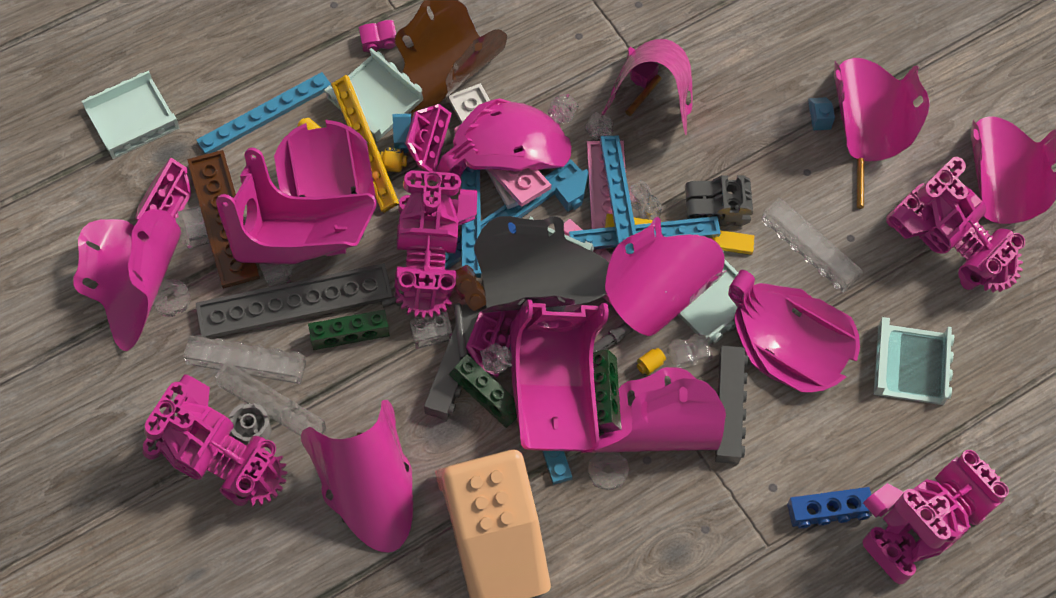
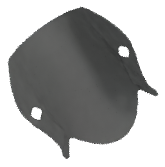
[474,216,609,313]

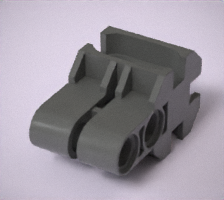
[685,175,753,226]

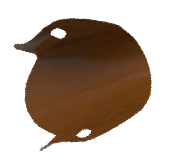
[395,0,507,118]

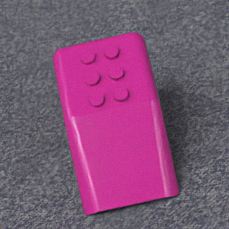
[216,148,376,264]
[510,300,608,451]

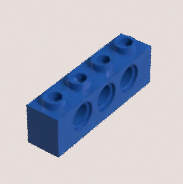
[787,487,872,528]

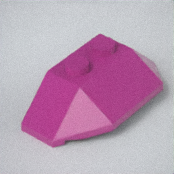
[405,104,452,172]
[135,158,191,222]
[466,310,519,378]

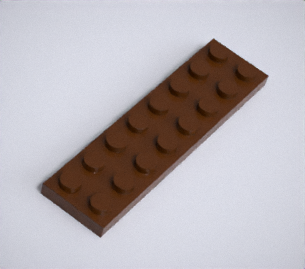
[187,150,260,289]

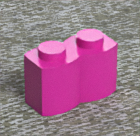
[359,20,396,52]

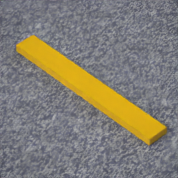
[331,75,399,213]
[605,213,754,255]

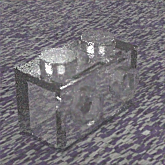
[409,312,453,349]

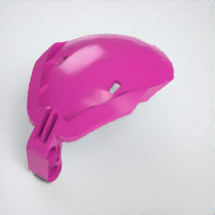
[436,98,572,187]
[274,120,376,257]
[728,270,860,392]

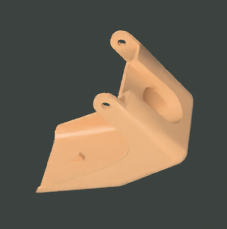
[435,450,551,598]

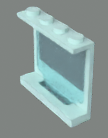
[874,317,954,405]

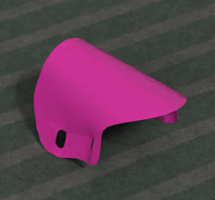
[601,39,693,135]
[834,58,930,161]
[971,117,1056,224]
[73,209,181,351]
[605,217,727,336]
[581,367,726,453]
[301,400,413,553]

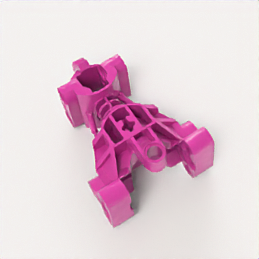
[886,157,1025,293]
[394,170,477,320]
[143,374,287,507]
[863,450,1009,584]

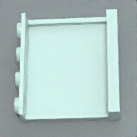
[325,48,423,142]
[82,71,180,159]
[678,251,738,346]

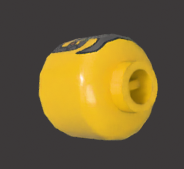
[380,147,407,172]

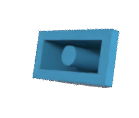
[808,97,835,131]
[392,114,412,153]
[555,169,588,212]

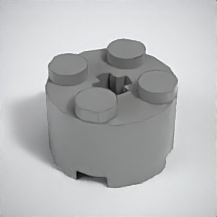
[229,403,271,445]

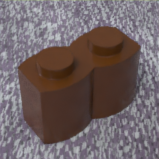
[455,265,486,311]

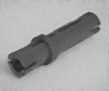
[593,322,633,352]

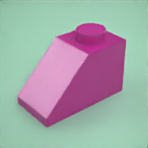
[627,47,659,89]

